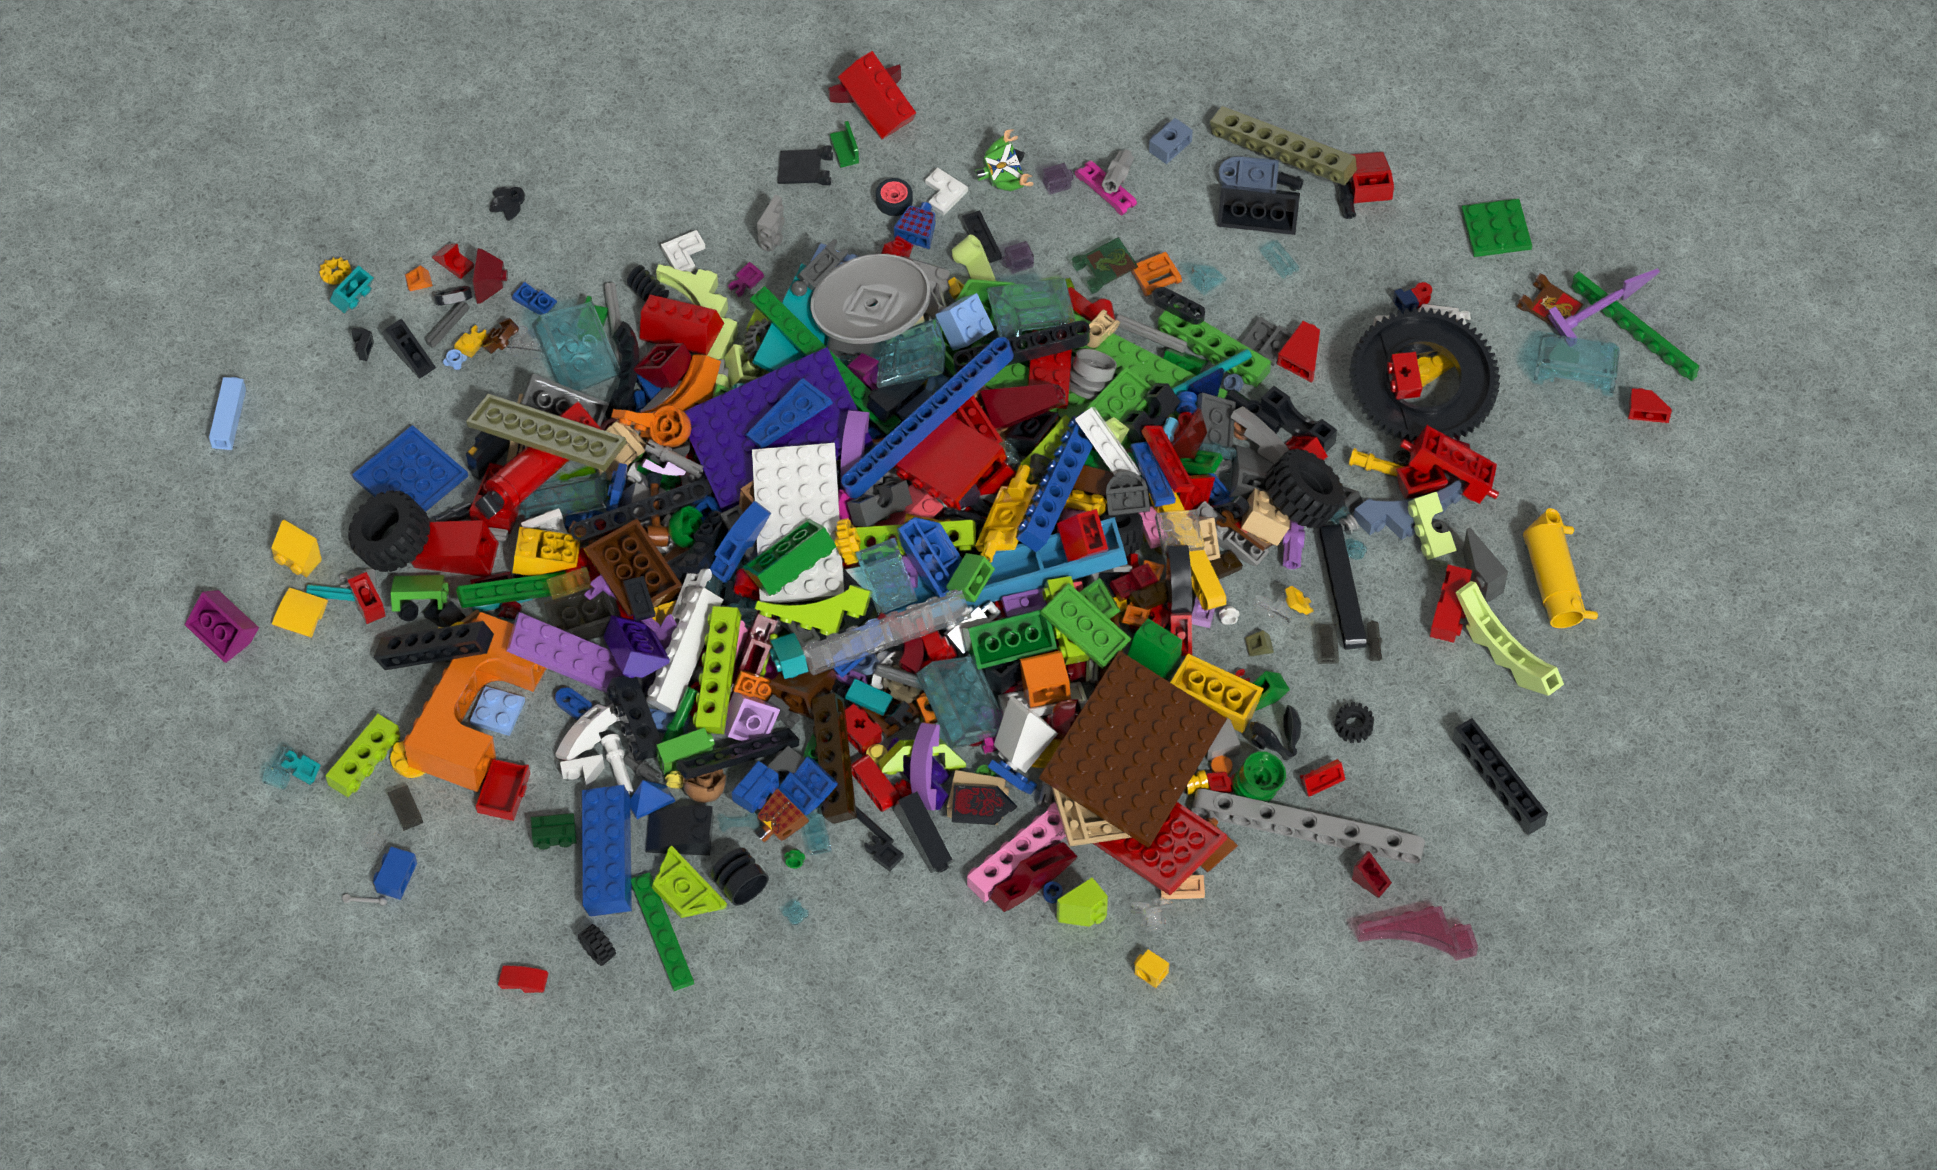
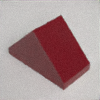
[1352,851,1392,898]

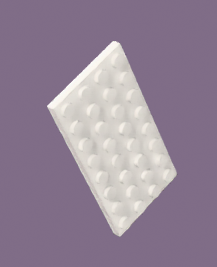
[752,443,844,604]

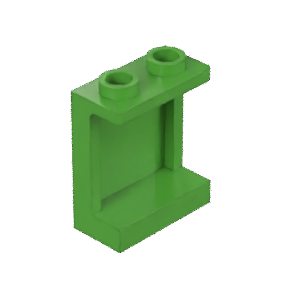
[391,575,449,612]

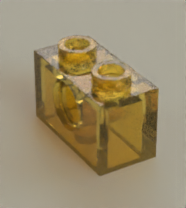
[547,567,593,600]

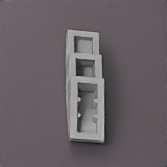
[1230,406,1289,464]

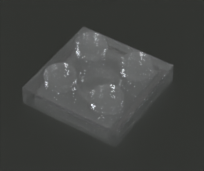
[1155,510,1205,554]

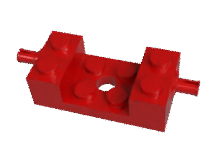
[1400,425,1499,504]

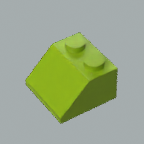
[1056,877,1108,927]

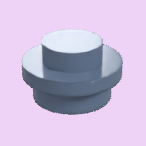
[1223,374,1243,393]

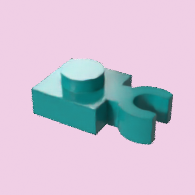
[281,750,321,785]

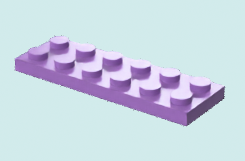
[506,612,623,693]

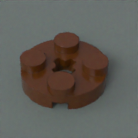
[482,318,519,354]

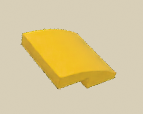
[272,587,328,638]

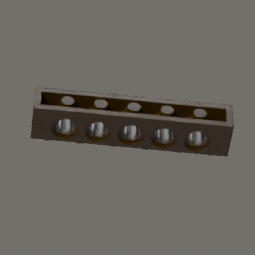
[811,693,857,824]

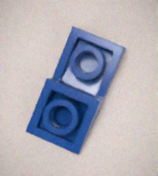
[512,282,557,316]

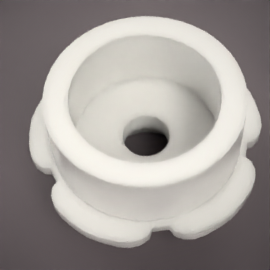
[1219,606,1239,625]

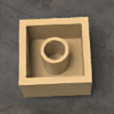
[1241,488,1290,546]

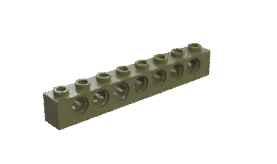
[1210,106,1357,185]

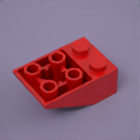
[1349,152,1394,203]
[469,463,521,534]

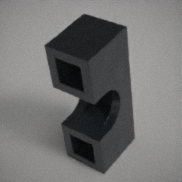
[1121,383,1180,443]

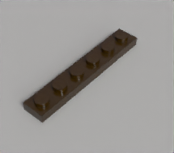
[1129,550,1243,610]

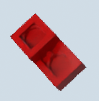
[498,966,549,993]

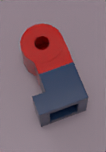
[1393,282,1432,314]

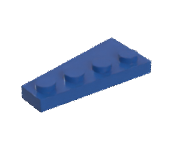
[746,378,833,449]

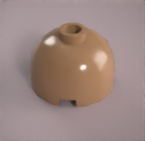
[683,769,726,803]

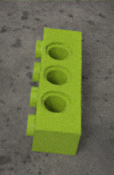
[1042,576,1090,665]
[325,714,401,798]

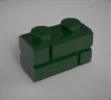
[531,813,577,850]

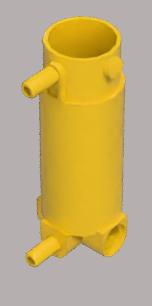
[1523,508,1598,628]

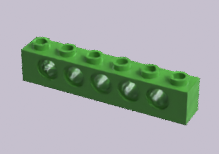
[1158,304,1271,388]

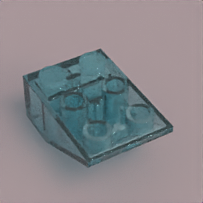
[855,538,918,615]

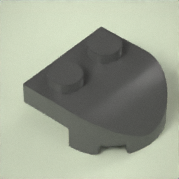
[1106,471,1150,516]

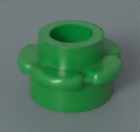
[784,849,805,869]

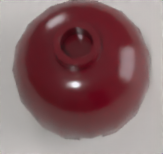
[1048,699,1081,740]

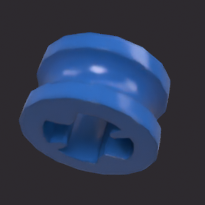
[1043,882,1063,903]

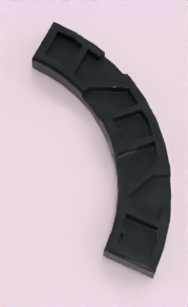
[605,321,639,419]

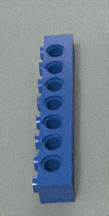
[1016,412,1093,552]

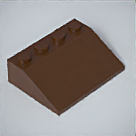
[584,519,682,617]

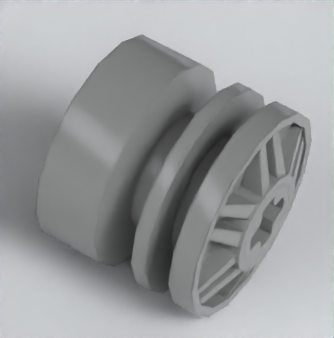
[1069,349,1117,400]

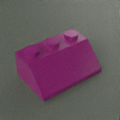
[185,590,259,663]

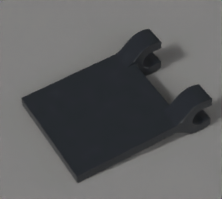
[778,145,833,186]

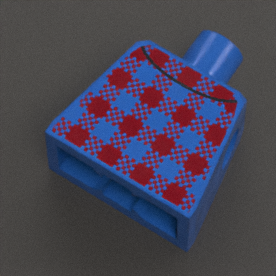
[894,202,936,249]

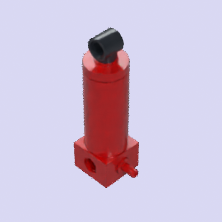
[475,402,602,520]

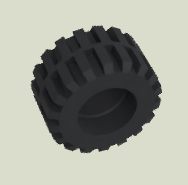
[1099,508,1143,556]

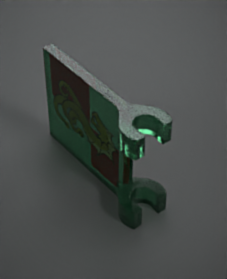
[1072,237,1138,294]

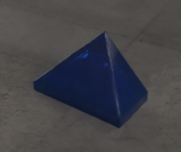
[1187,368,1224,400]

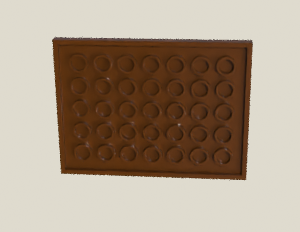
[1039,651,1227,848]

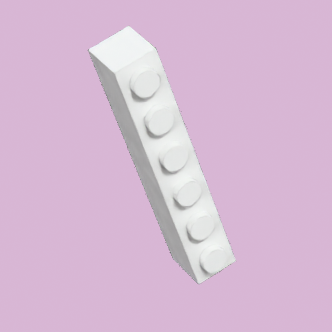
[646,588,723,713]

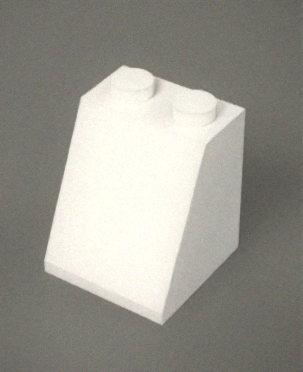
[994,695,1058,773]

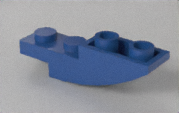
[710,501,771,583]

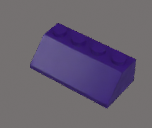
[603,615,670,678]

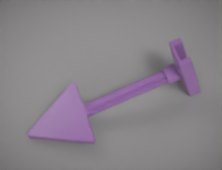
[1548,268,1660,348]
[584,575,677,650]

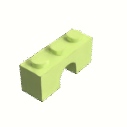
[1408,492,1457,560]

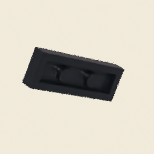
[962,210,1002,263]

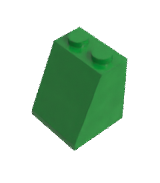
[1127,619,1182,680]

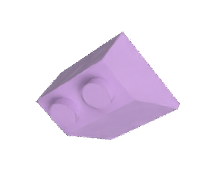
[725,692,780,741]

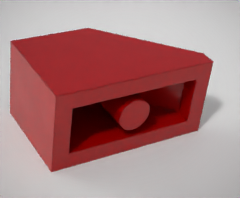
[1628,388,1672,423]
[1285,436,1328,460]
[347,572,386,624]
[1169,610,1192,656]

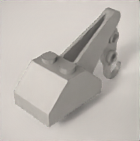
[904,256,949,337]

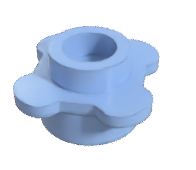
[443,349,467,370]

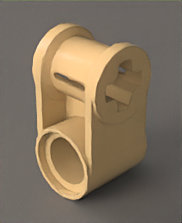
[1087,310,1120,348]

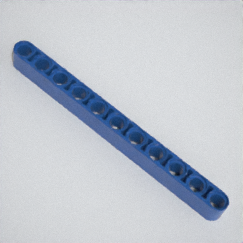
[841,337,1014,498]

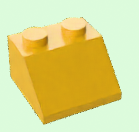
[271,520,322,578]

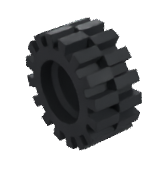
[1335,702,1374,743]
[578,924,616,966]

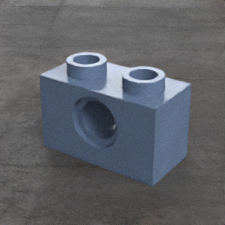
[1149,118,1193,165]

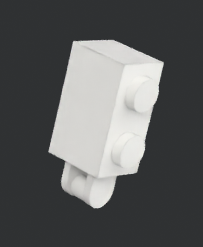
[944,601,1001,653]

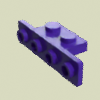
[887,738,950,810]

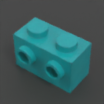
[330,265,374,314]
[769,633,809,679]

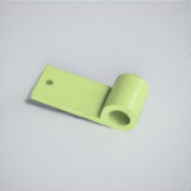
[952,234,996,281]

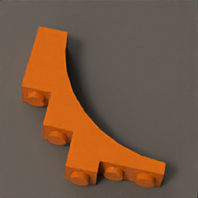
[611,355,721,444]

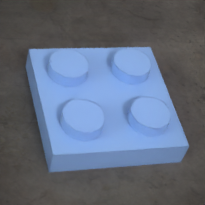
[470,686,525,736]

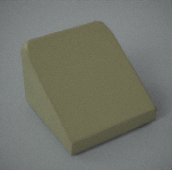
[1245,630,1274,656]

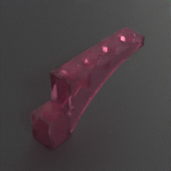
[1356,906,1478,961]

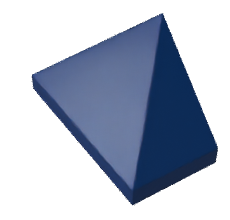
[630,780,675,819]

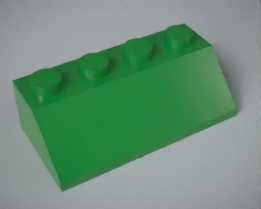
[743,518,837,596]
[962,608,1057,670]

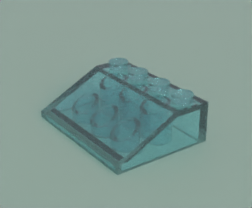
[532,301,620,391]
[917,656,1003,749]

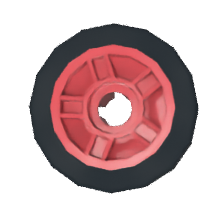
[876,178,913,216]

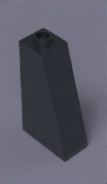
[893,791,953,873]

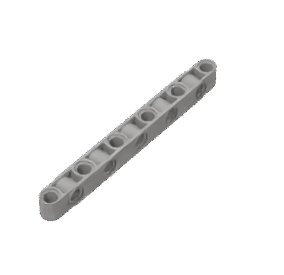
[1191,789,1425,864]

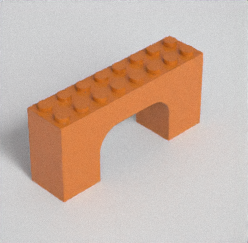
[403,612,546,792]

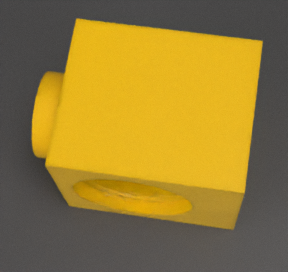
[1134,949,1169,988]

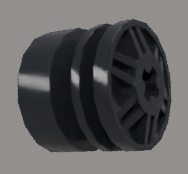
[711,848,769,906]

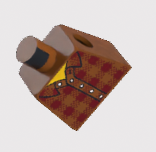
[756,788,810,843]

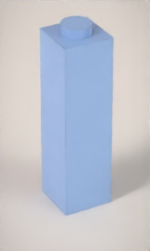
[209,377,246,450]

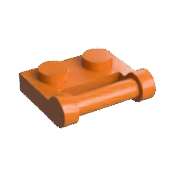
[1131,252,1182,296]

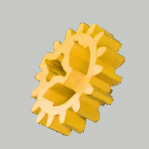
[835,518,861,565]

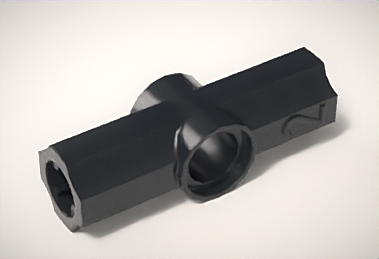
[1225,390,1282,434]

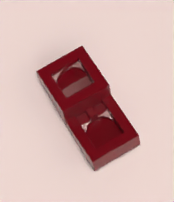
[1109,563,1158,602]

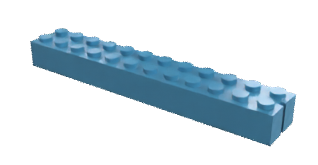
[876,517,1128,632]

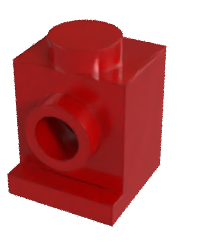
[881,236,914,257]

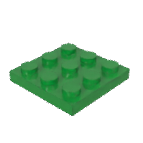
[1461,199,1532,257]

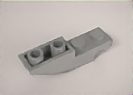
[1190,501,1269,567]

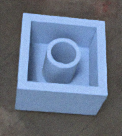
[935,293,994,351]

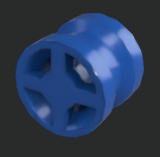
[1176,391,1197,414]

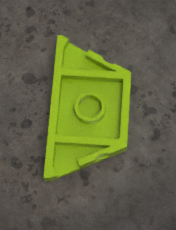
[652,846,727,918]

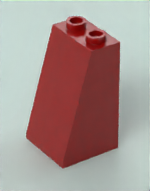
[411,520,499,577]

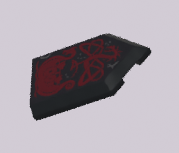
[951,783,1017,825]

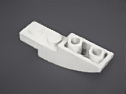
[556,703,620,761]

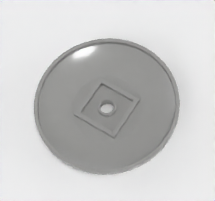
[811,254,931,344]

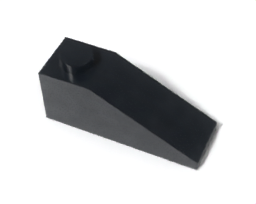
[381,318,436,379]
[867,375,929,423]

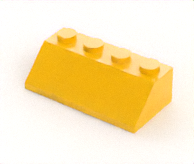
[1170,654,1263,733]

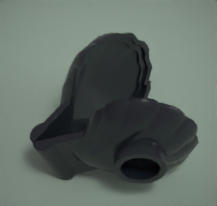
[1250,705,1302,760]

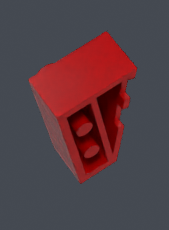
[1430,564,1472,643]

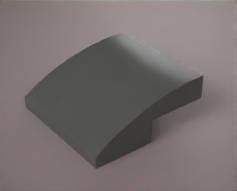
[1241,317,1292,366]

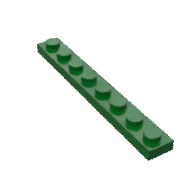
[1571,271,1699,381]

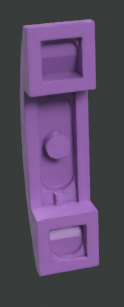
[841,411,870,490]
[910,723,940,811]

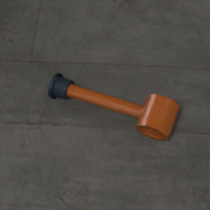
[645,472,669,547]

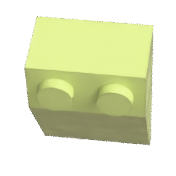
[724,344,770,389]

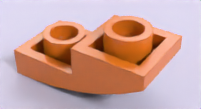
[733,671,773,701]

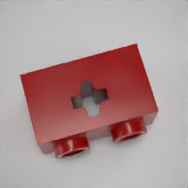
[1387,352,1423,400]
[845,704,882,756]

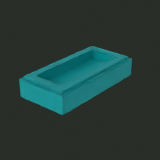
[845,679,893,716]

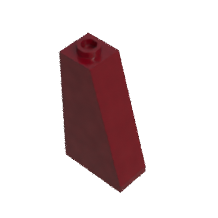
[980,384,1066,431]

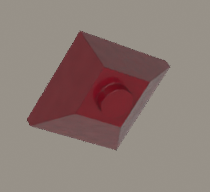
[473,248,508,304]

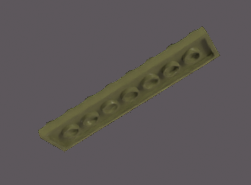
[466,394,627,471]

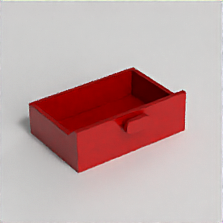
[476,759,531,821]

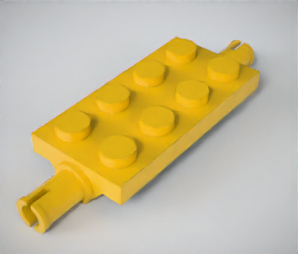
[975,465,1040,563]

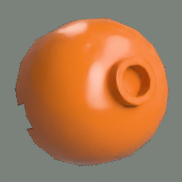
[650,405,692,448]

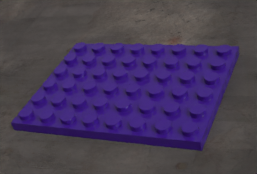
[684,347,874,512]

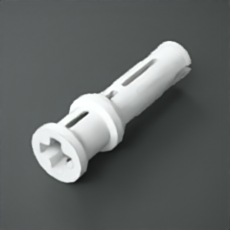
[601,734,634,795]

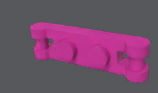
[1075,160,1137,216]

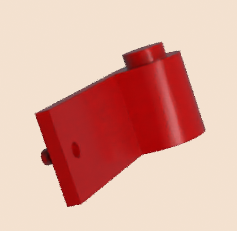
[1067,287,1115,322]

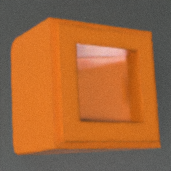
[405,265,433,291]

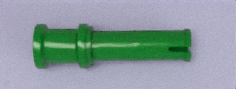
[661,686,700,743]

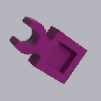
[728,262,765,297]

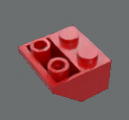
[1057,509,1109,562]

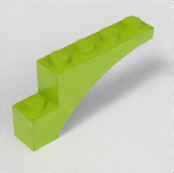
[755,585,872,636]

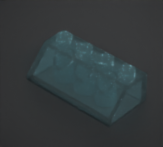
[520,471,607,519]

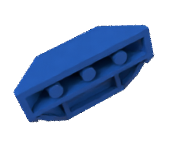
[897,517,962,599]

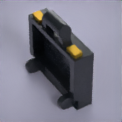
[466,431,510,480]

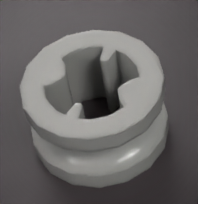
[1339,514,1359,535]

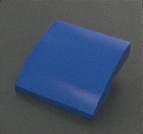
[778,757,838,815]

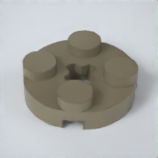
[883,665,924,703]

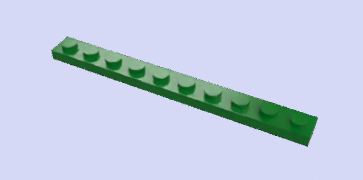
[750,286,902,436]

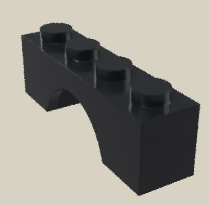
[1261,386,1337,453]

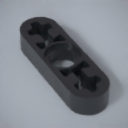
[1152,287,1205,325]
[1210,495,1250,519]

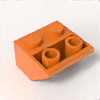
[1020,651,1071,708]

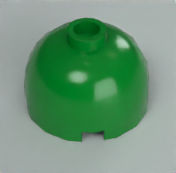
[668,506,703,549]

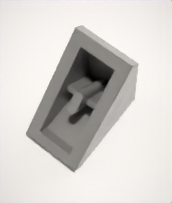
[1207,717,1240,762]

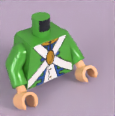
[975,129,1033,192]

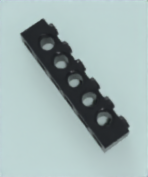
[374,621,494,670]
[1453,718,1548,835]

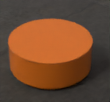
[1211,755,1233,776]

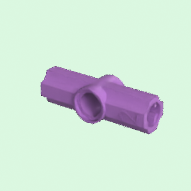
[1283,520,1305,569]

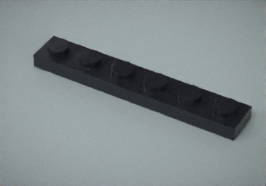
[676,728,800,780]

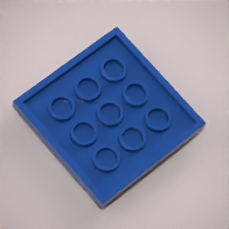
[352,425,468,512]

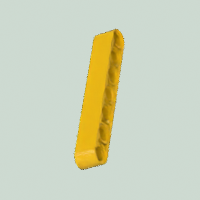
[1149,487,1226,611]

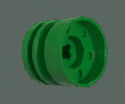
[1232,751,1286,802]

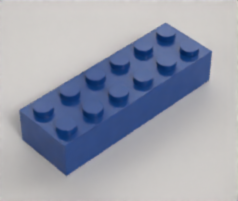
[582,785,632,916]

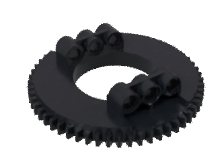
[1349,307,1500,443]

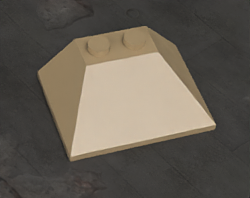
[1052,787,1131,847]

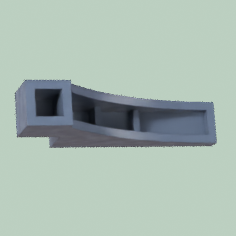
[1354,480,1464,540]

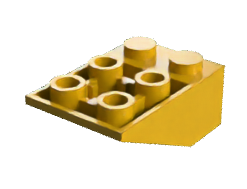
[512,527,581,576]

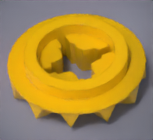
[319,257,351,285]

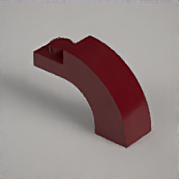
[877,612,924,676]

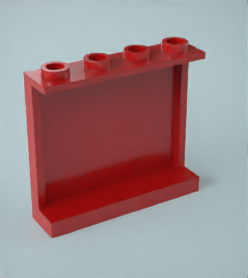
[895,416,1007,511]

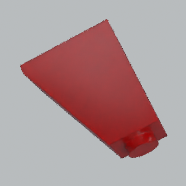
[1277,321,1320,383]

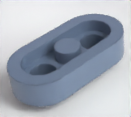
[852,653,880,675]

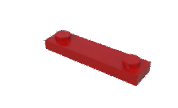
[1141,426,1195,493]

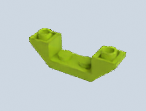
[1014,415,1071,476]
[878,738,966,775]

